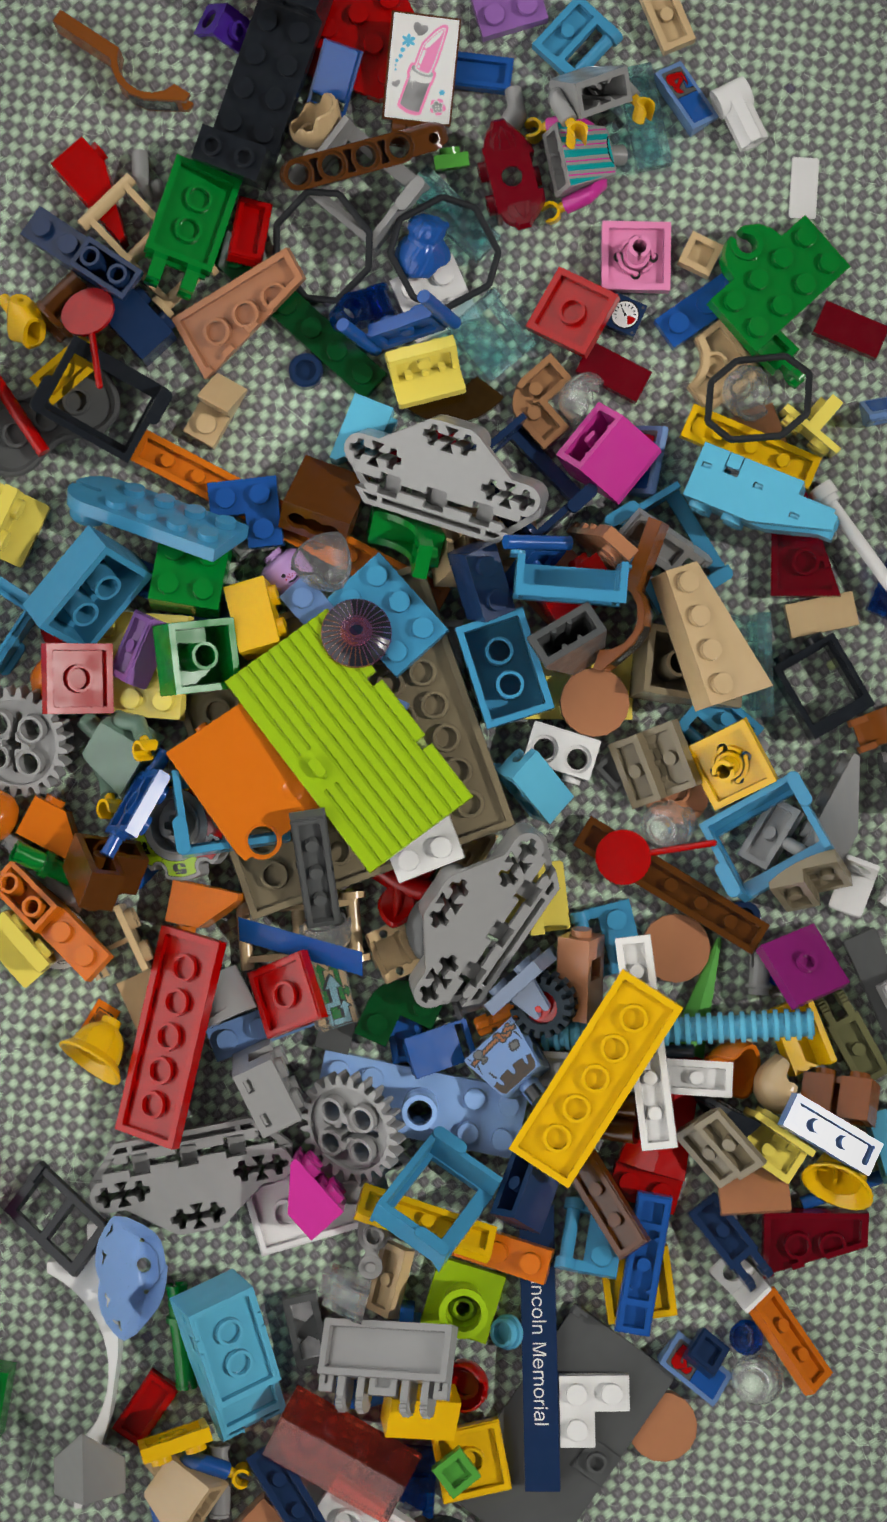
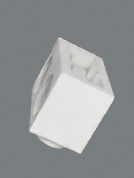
[522,720,601,786]

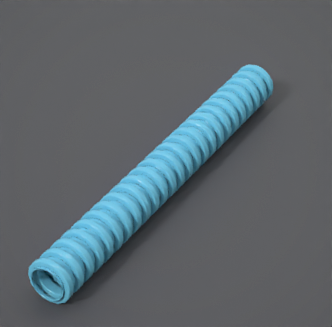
[541,1008,815,1051]

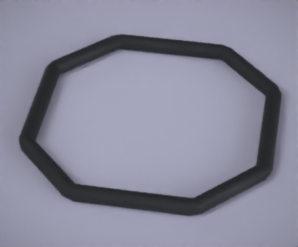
[273,188,373,304]
[387,194,501,310]
[704,353,813,443]

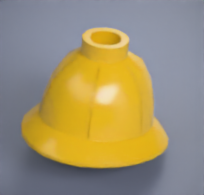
[59,1015,125,1085]
[801,1153,873,1210]

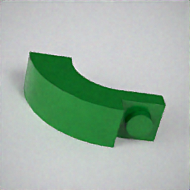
[366,505,445,579]

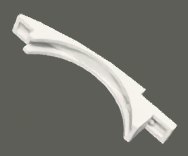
[47,1217,123,1509]

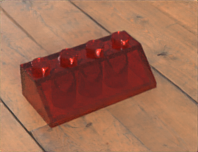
[262,1385,422,1522]

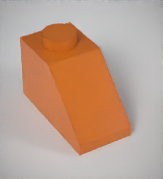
[15,793,78,859]
[165,880,246,933]

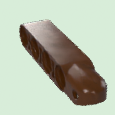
[280,122,449,191]

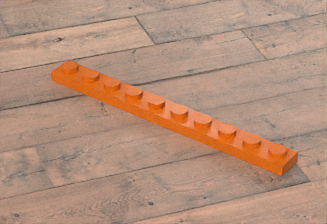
[130,429,451,611]

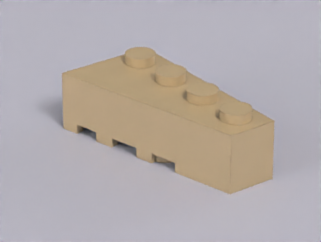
[651,561,773,712]

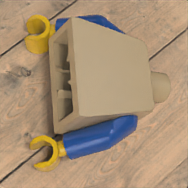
[144,1452,253,1522]

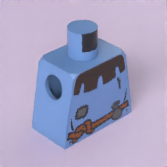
[464,1017,550,1106]

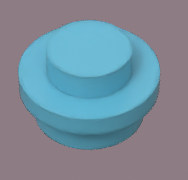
[490,1314,523,1350]

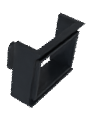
[30,335,172,463]

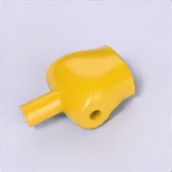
[0,294,46,349]

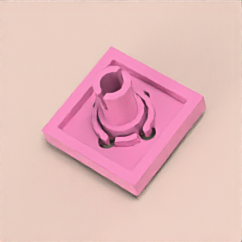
[600,221,671,294]

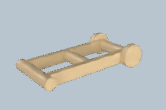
[77,173,219,319]
[236,890,371,971]

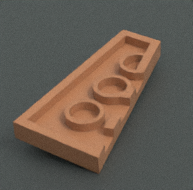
[171,247,306,379]
[566,521,639,570]

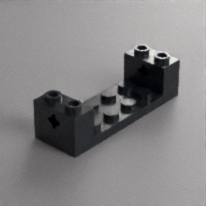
[191,0,334,191]

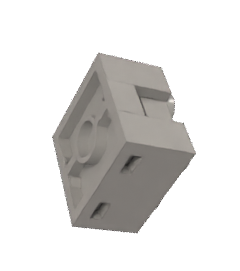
[232,1038,305,1138]

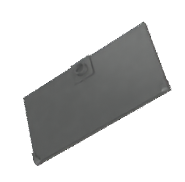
[455,1303,676,1522]

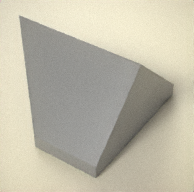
[54,1433,126,1505]

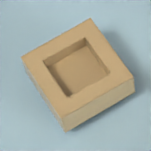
[677,231,724,280]

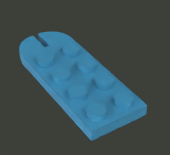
[67,476,249,562]

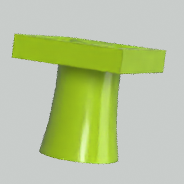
[420,1257,506,1344]

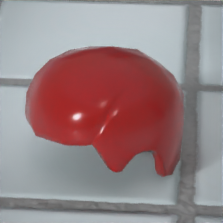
[452,1358,489,1413]

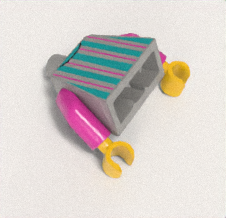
[524,116,628,225]

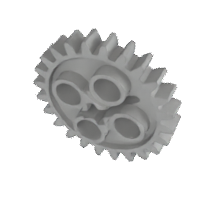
[0,684,75,798]
[300,1069,406,1183]

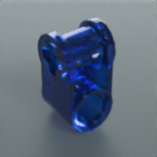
[329,282,399,333]

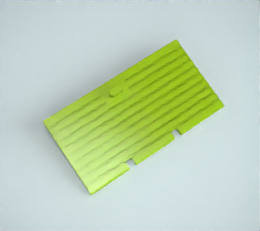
[225,608,473,874]

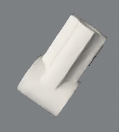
[709,76,768,152]

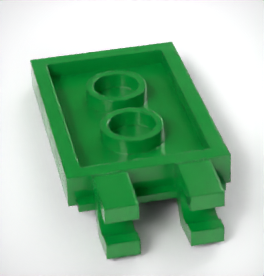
[143,154,242,301]

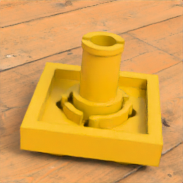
[688,717,779,811]

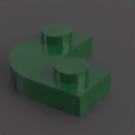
[353,980,442,1047]

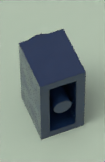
[108,285,177,367]
[447,541,516,623]
[490,1152,559,1234]

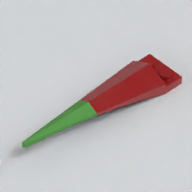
[611,937,721,1215]

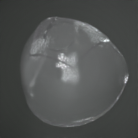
[291,532,352,592]

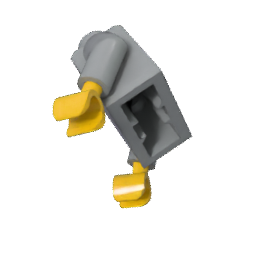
[548,65,655,149]

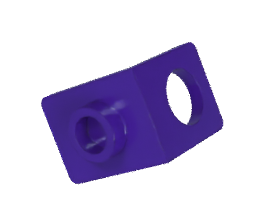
[194,3,251,55]

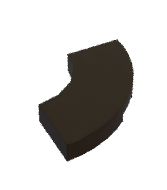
[407,376,504,422]

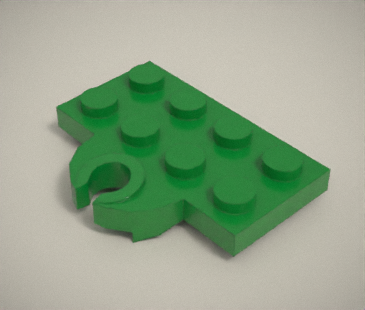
[706,215,851,356]

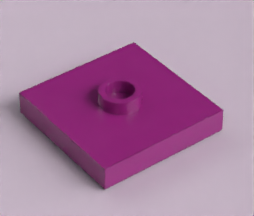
[756,923,850,1010]

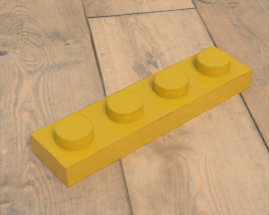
[679,404,822,491]
[353,1183,497,1264]

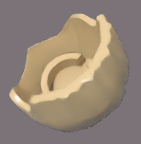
[288,93,342,149]
[753,1053,798,1114]

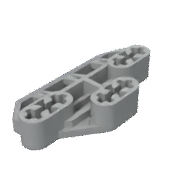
[344,414,549,544]
[409,823,560,1008]
[89,1115,295,1235]

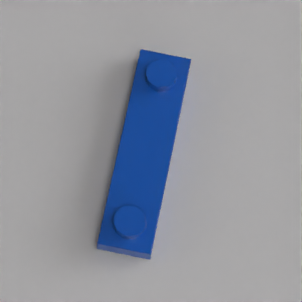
[614,1190,673,1337]

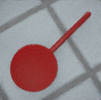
[61,288,115,389]
[595,829,717,885]

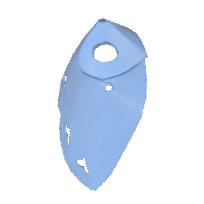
[95,1216,168,1341]

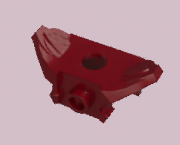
[476,118,546,230]

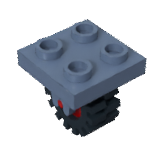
[484,945,578,1038]

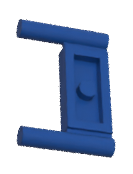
[336,289,461,356]
[502,535,573,597]

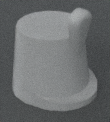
[207,965,257,1029]

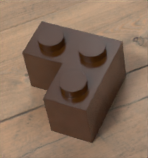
[62,832,149,911]

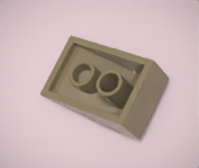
[629,623,748,709]

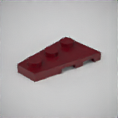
[771,492,841,597]
[760,1208,869,1279]

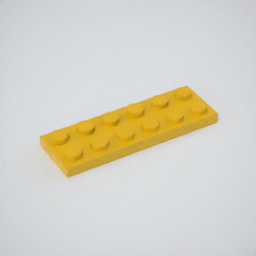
[508,968,684,1189]

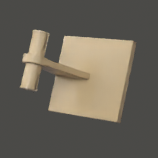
[95,903,155,981]

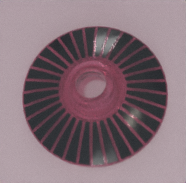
[321,599,392,668]

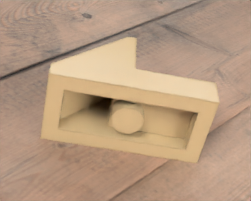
[183,373,248,450]

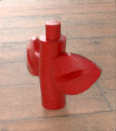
[372,870,436,928]

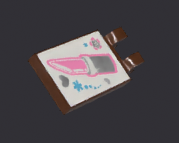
[381,10,461,152]

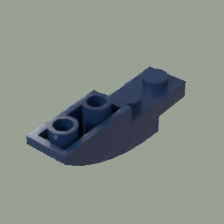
[20,206,145,302]

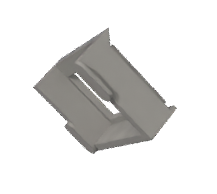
[289,115,430,253]

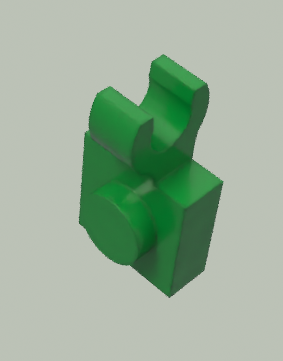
[753,330,806,389]

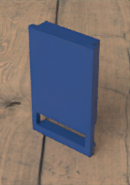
[306,38,364,117]
[402,1018,476,1079]

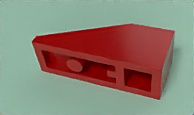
[51,136,130,250]

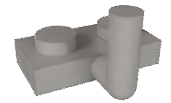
[737,801,807,871]

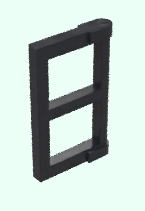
[4,1160,113,1277]

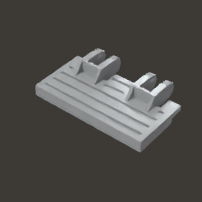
[317,1317,458,1419]

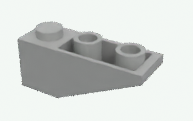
[798,753,860,861]

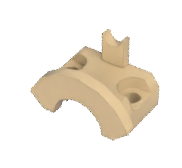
[365,924,420,984]

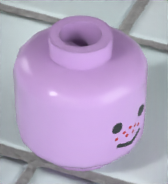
[261,547,312,595]

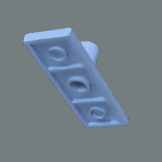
[319,1050,527,1159]

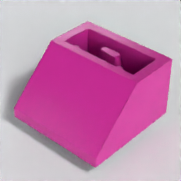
[556,402,662,505]
[288,1147,347,1241]

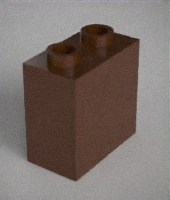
[278,455,371,550]

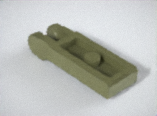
[814,989,887,1080]

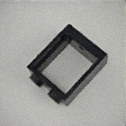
[768,631,876,741]

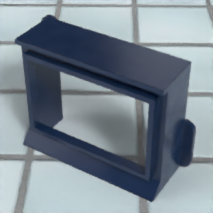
[470,412,598,535]

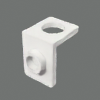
[828,854,880,918]
[709,1258,772,1313]

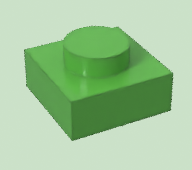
[433,146,470,172]
[431,1445,481,1499]

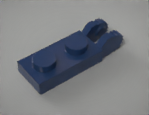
[687,1192,774,1292]

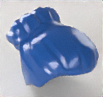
[395,214,451,279]

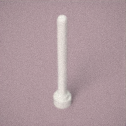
[808,479,887,592]

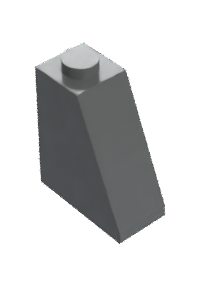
[527,602,607,675]

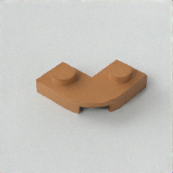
[512,353,573,451]

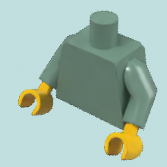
[77,710,165,819]

